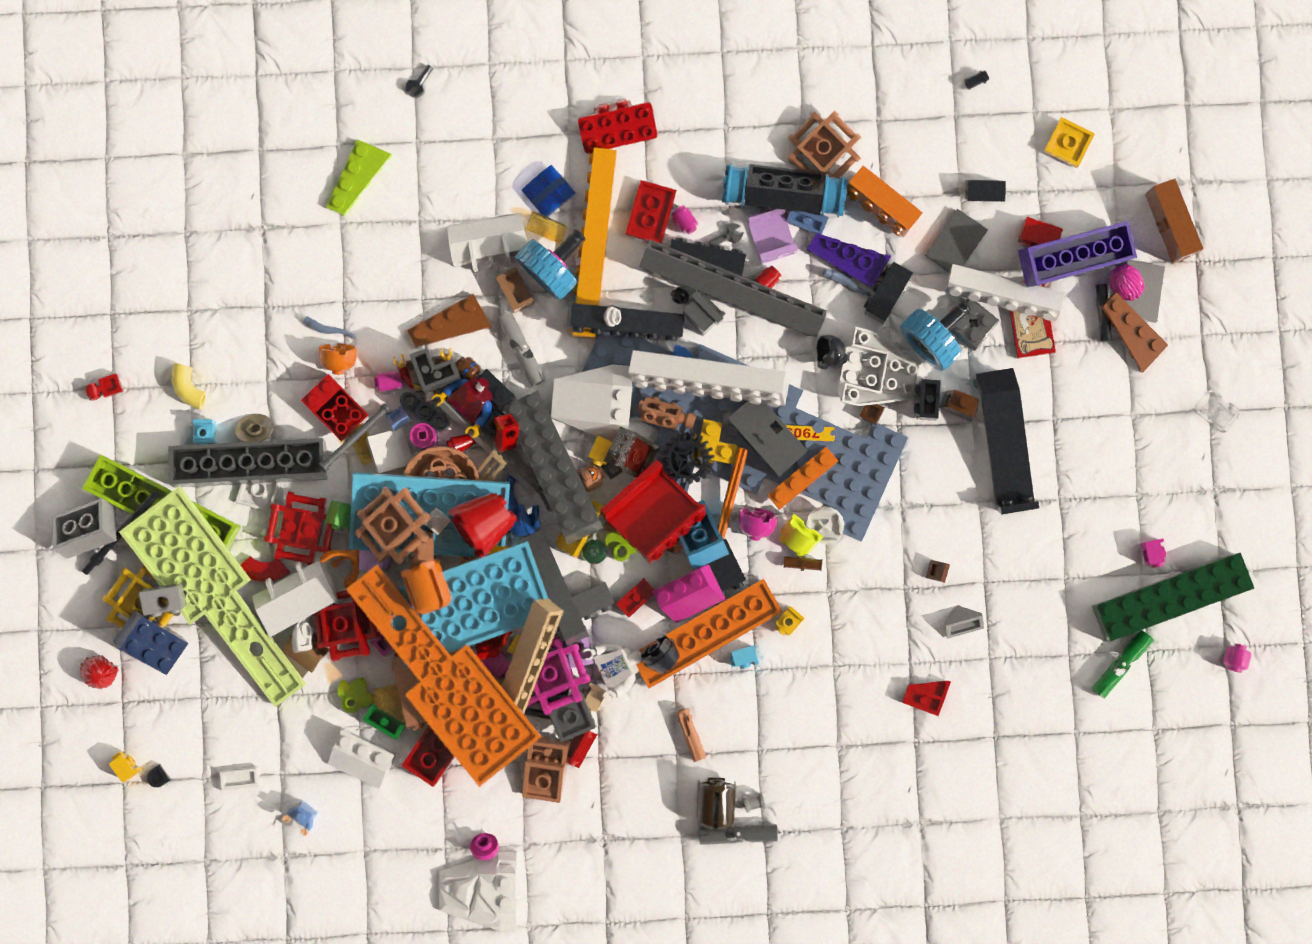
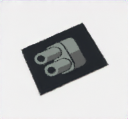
[601,455,626,480]

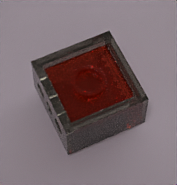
[604,426,659,478]

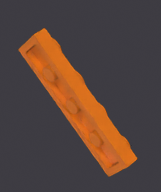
[767,447,838,510]

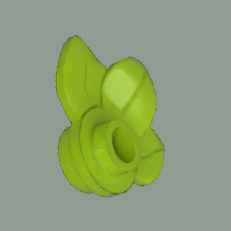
[605,531,637,562]
[337,677,375,714]

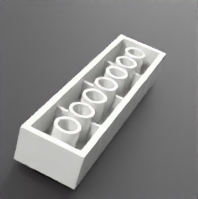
[629,350,789,407]

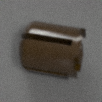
[696,777,736,830]

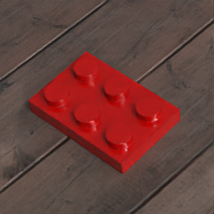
[625,180,677,244]

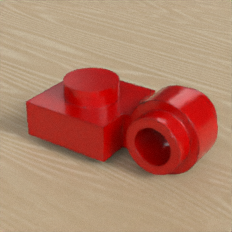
[84,373,124,401]

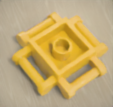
[101,566,174,629]

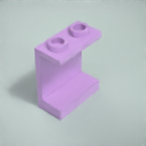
[747,209,798,264]

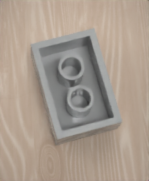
[52,498,116,559]

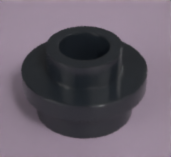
[670,287,689,304]

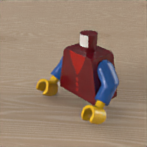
[432,377,493,438]

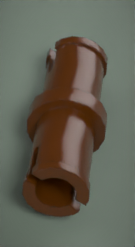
[783,556,823,571]

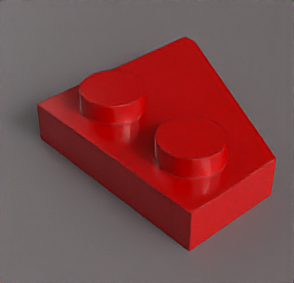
[476,631,513,660]
[901,680,951,717]

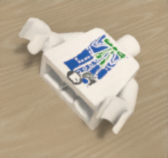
[582,643,643,704]

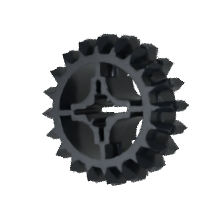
[662,432,715,484]

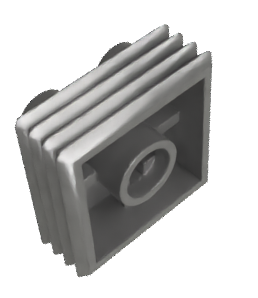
[950,299,999,351]

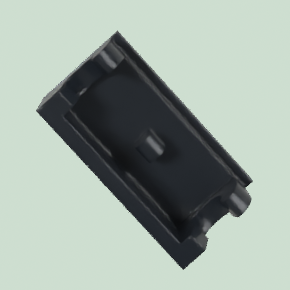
[965,180,1006,202]

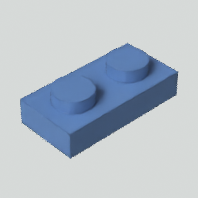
[786,211,829,234]

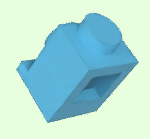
[193,419,216,445]
[728,645,759,669]

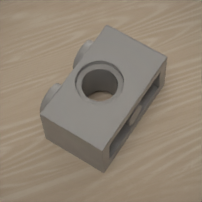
[139,583,186,617]

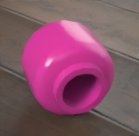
[1223,643,1252,673]

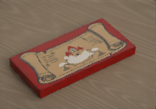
[1009,281,1056,359]

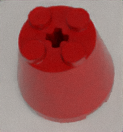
[448,492,517,559]

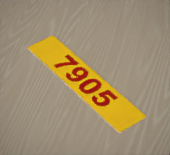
[770,425,835,441]

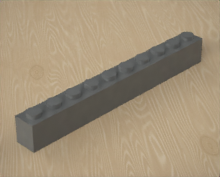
[639,239,827,337]

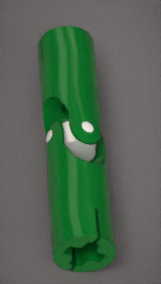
[1091,630,1154,699]

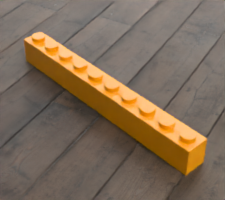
[569,148,617,340]

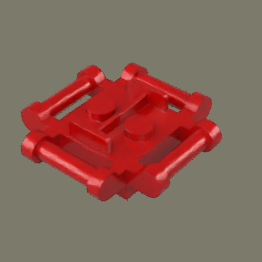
[263,491,334,566]
[312,590,381,662]

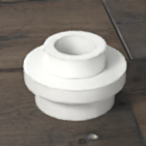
[604,307,621,326]

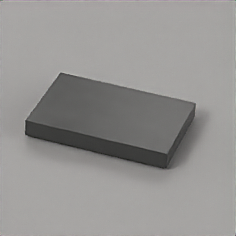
[925,208,989,272]

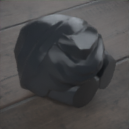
[816,334,848,370]

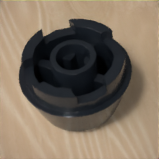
[641,634,680,674]

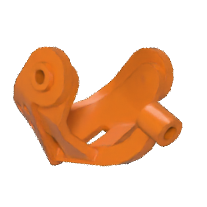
[319,550,360,588]

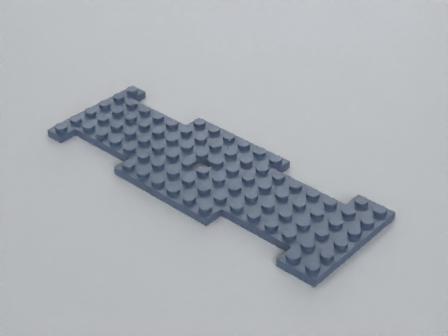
[582,304,908,542]

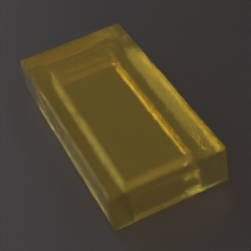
[526,211,568,244]

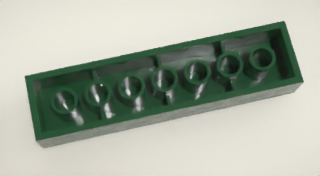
[1092,552,1255,642]

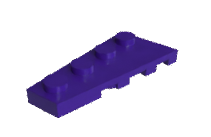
[807,233,891,289]

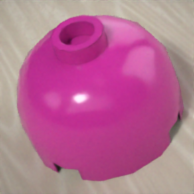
[739,507,778,541]

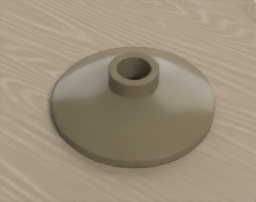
[235,414,274,442]

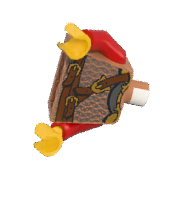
[393,347,453,402]

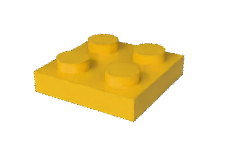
[1044,117,1095,168]

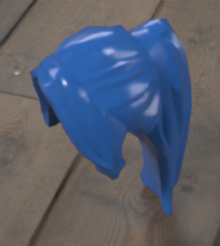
[506,475,539,536]

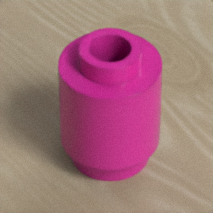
[672,205,698,235]
[374,371,402,392]

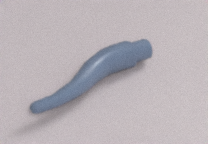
[823,268,871,296]
[303,316,355,339]

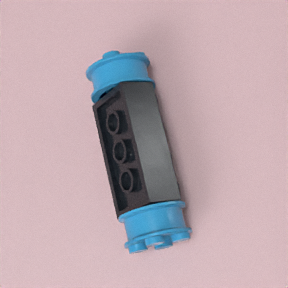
[722,163,848,218]

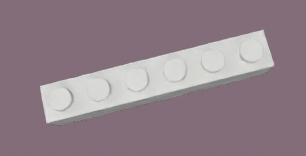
[945,264,1064,321]

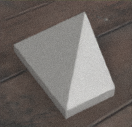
[945,605,984,639]

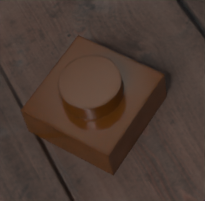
[859,404,885,426]
[926,560,950,583]

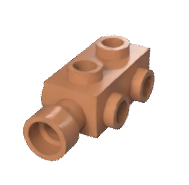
[637,397,696,431]

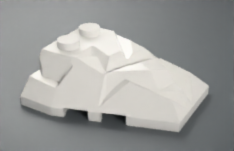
[439,851,518,931]

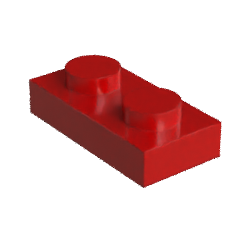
[616,578,655,618]

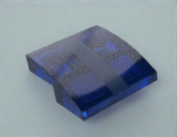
[521,164,576,219]

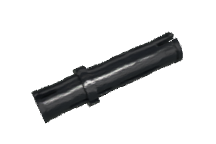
[1095,283,1113,342]

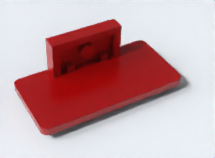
[577,99,658,154]

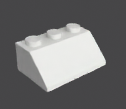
[328,729,397,789]

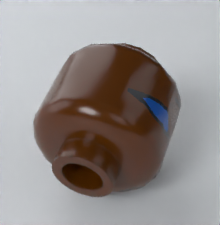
[456,356,481,380]

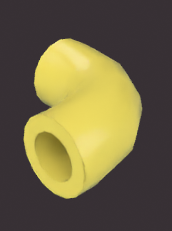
[171,363,206,410]

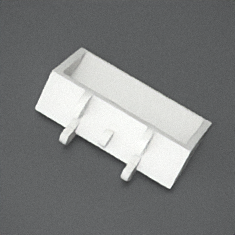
[447,213,527,272]
[252,560,338,637]

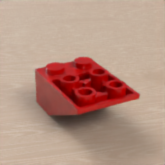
[301,374,369,442]

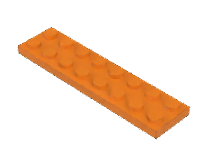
[636,579,783,689]

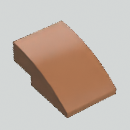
[522,736,570,803]

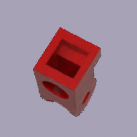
[494,413,519,453]

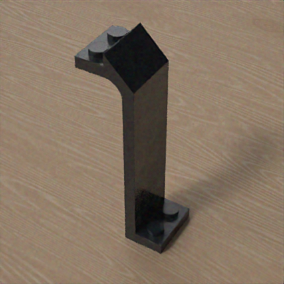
[973,368,1040,515]

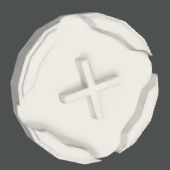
[805,506,844,544]

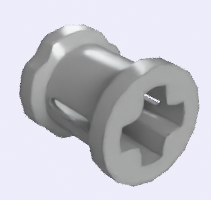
[743,792,766,813]

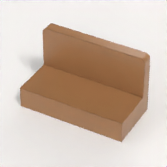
[282,634,329,673]

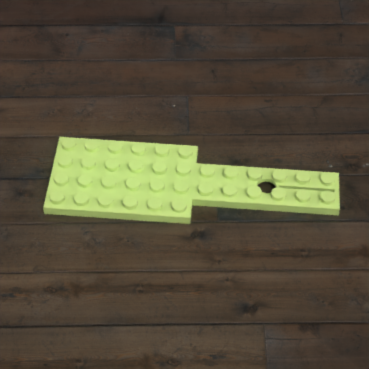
[119,486,306,707]

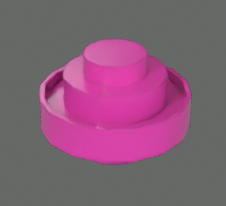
[470,833,499,860]

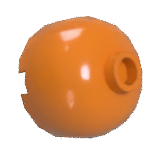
[319,343,357,375]

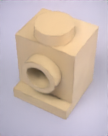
[584,682,608,713]

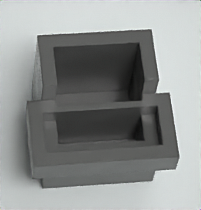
[682,291,726,336]

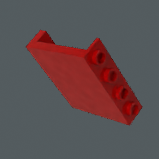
[600,460,706,564]

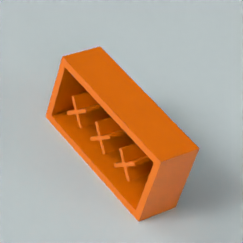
[846,165,923,237]

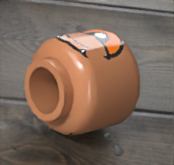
[577,464,605,492]

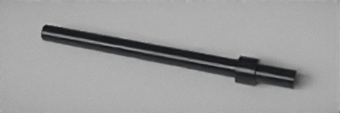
[82,491,159,575]

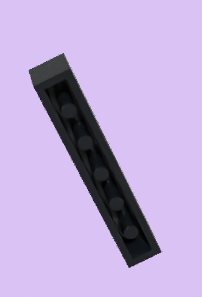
[567,303,684,342]

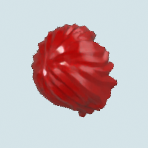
[80,655,119,689]

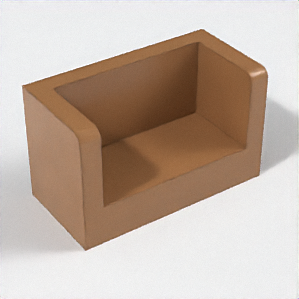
[496,267,535,314]

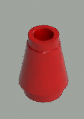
[446,434,476,452]

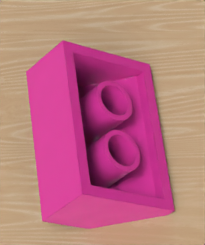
[652,564,725,623]

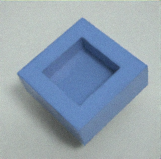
[386,406,410,431]

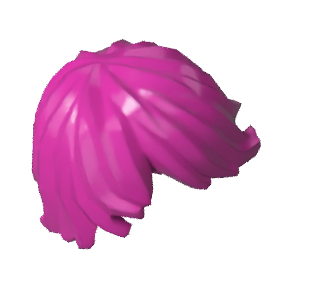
[1108,264,1145,302]

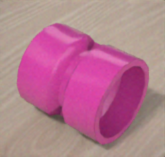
[410,423,437,450]

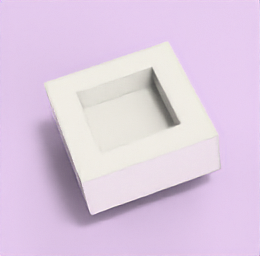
[425,507,451,535]

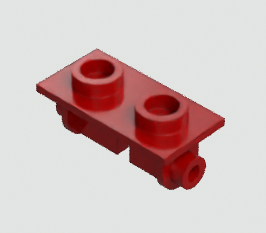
[567,730,598,769]

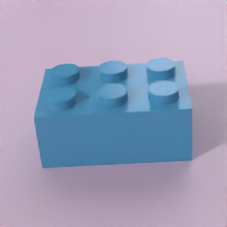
[679,499,729,570]

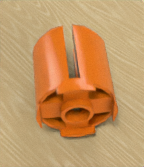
[401,559,451,614]

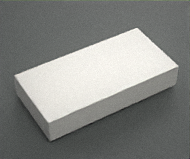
[219,767,261,791]

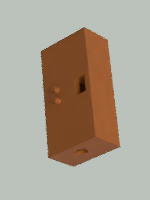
[1145,178,1204,264]

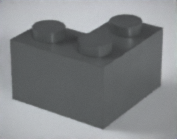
[409,348,461,393]

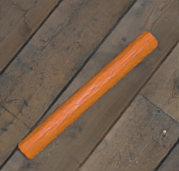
[717,447,748,540]

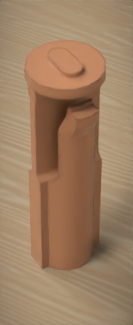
[675,708,706,762]

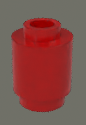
[754,265,782,288]

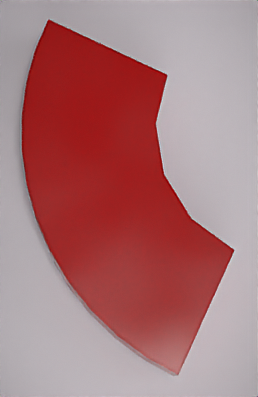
[240,556,291,582]

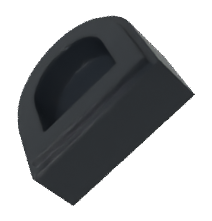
[147,764,172,788]

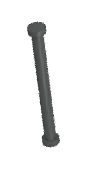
[318,403,391,473]

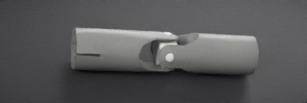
[497,312,546,387]

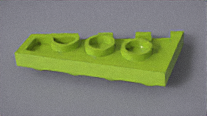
[326,139,393,216]

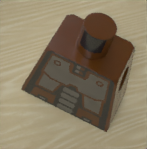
[939,389,980,422]

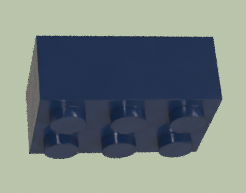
[113,609,189,676]

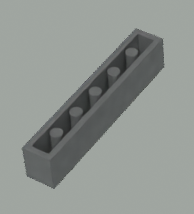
[520,530,589,645]

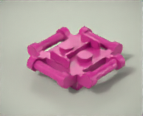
[527,635,591,715]

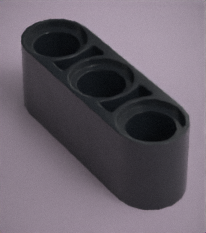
[400,392,450,432]

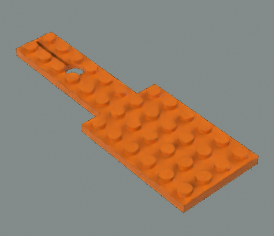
[346,564,542,788]

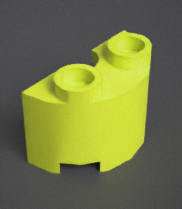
[779,513,823,557]

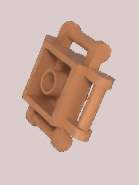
[787,111,862,178]
[355,486,431,565]

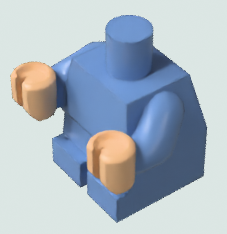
[282,801,319,836]

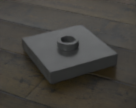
[549,691,597,743]

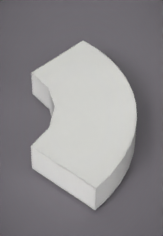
[292,615,316,653]

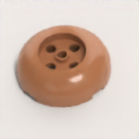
[403,446,480,480]

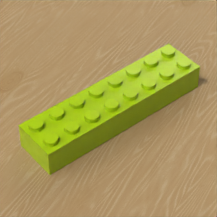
[82,454,242,550]

